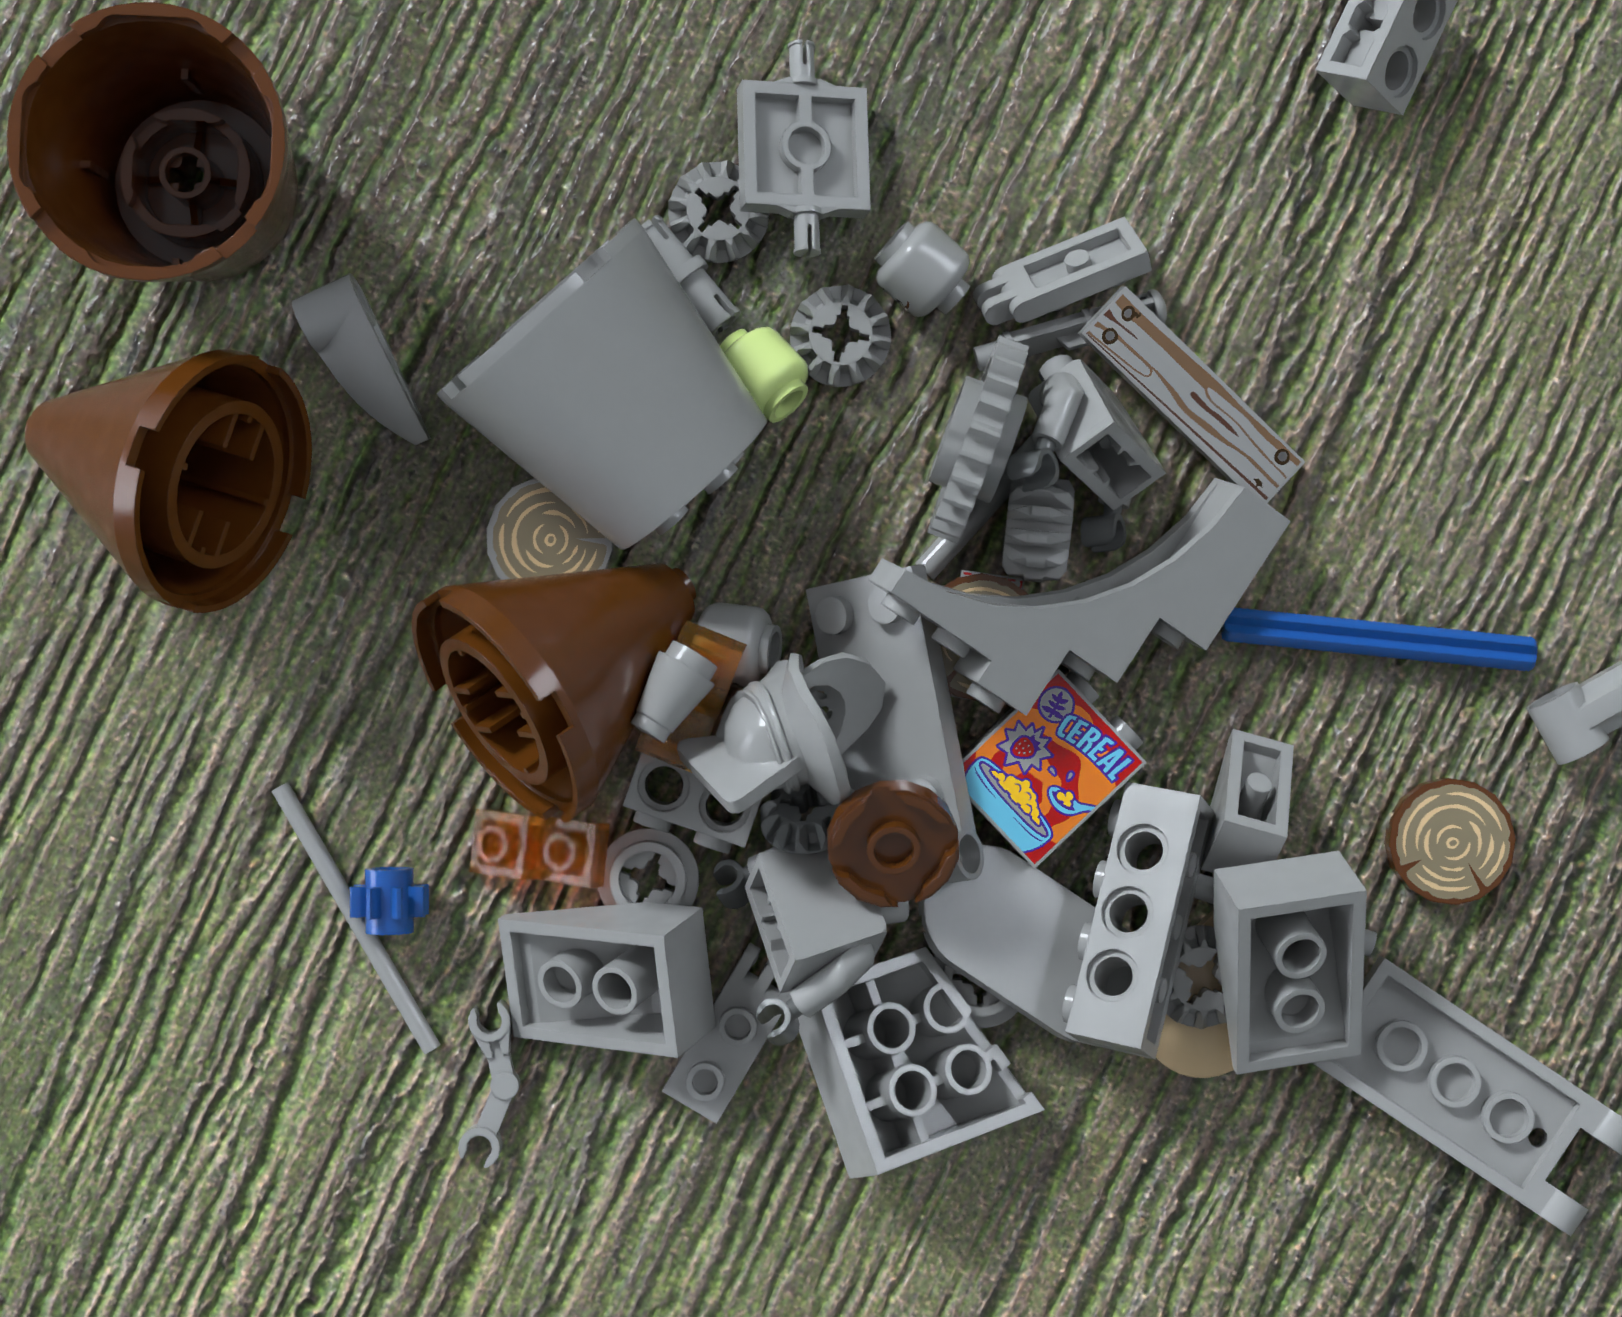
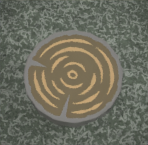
[487,478,614,580]

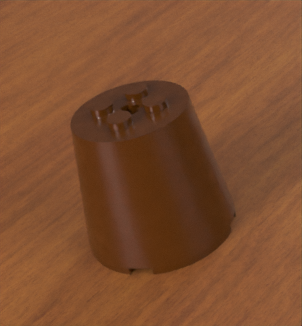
[7,2,298,282]

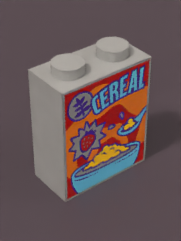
[961,669,1147,869]

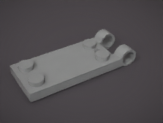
[806,564,984,884]
[1313,955,1622,1236]

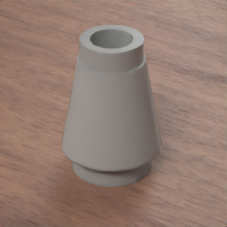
[630,640,718,744]

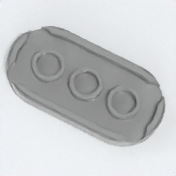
[918,845,1133,1043]

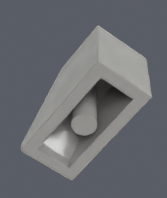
[1201,729,1294,873]

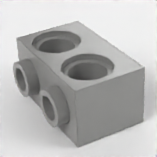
[1315,0,1458,115]
[623,735,762,854]

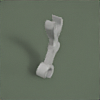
[458,999,521,1168]

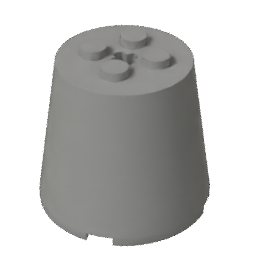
[437,218,767,550]

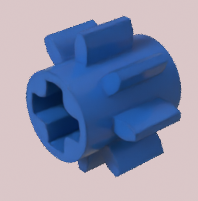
[349,867,429,935]

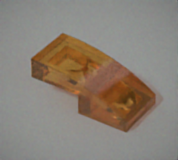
[635,620,747,773]

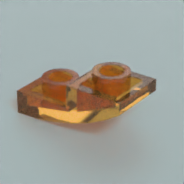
[469,809,610,888]

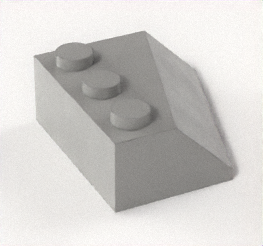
[787,947,1045,1179]

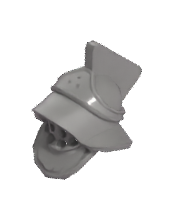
[677,652,886,813]

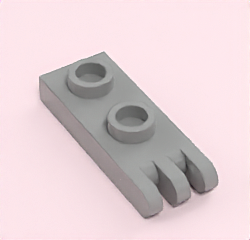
[662,943,790,1124]

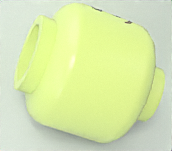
[720,327,808,423]

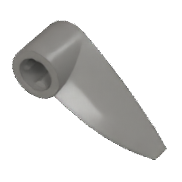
[292,273,431,445]

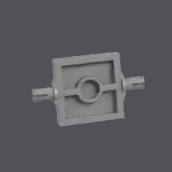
[737,40,871,258]

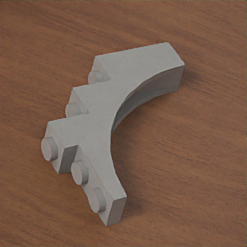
[868,478,1290,716]

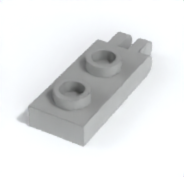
[973,216,1152,325]

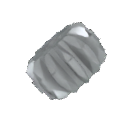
[1002,478,1075,583]

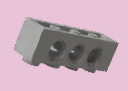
[1062,782,1214,1060]

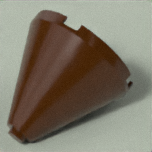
[25,349,312,613]
[412,563,696,823]

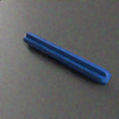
[1221,607,1537,671]

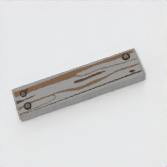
[1077,286,1305,503]

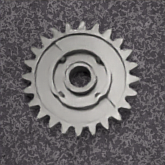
[927,336,1029,543]

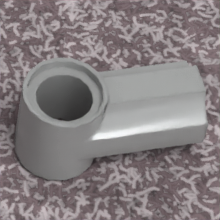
[1526,660,1622,765]

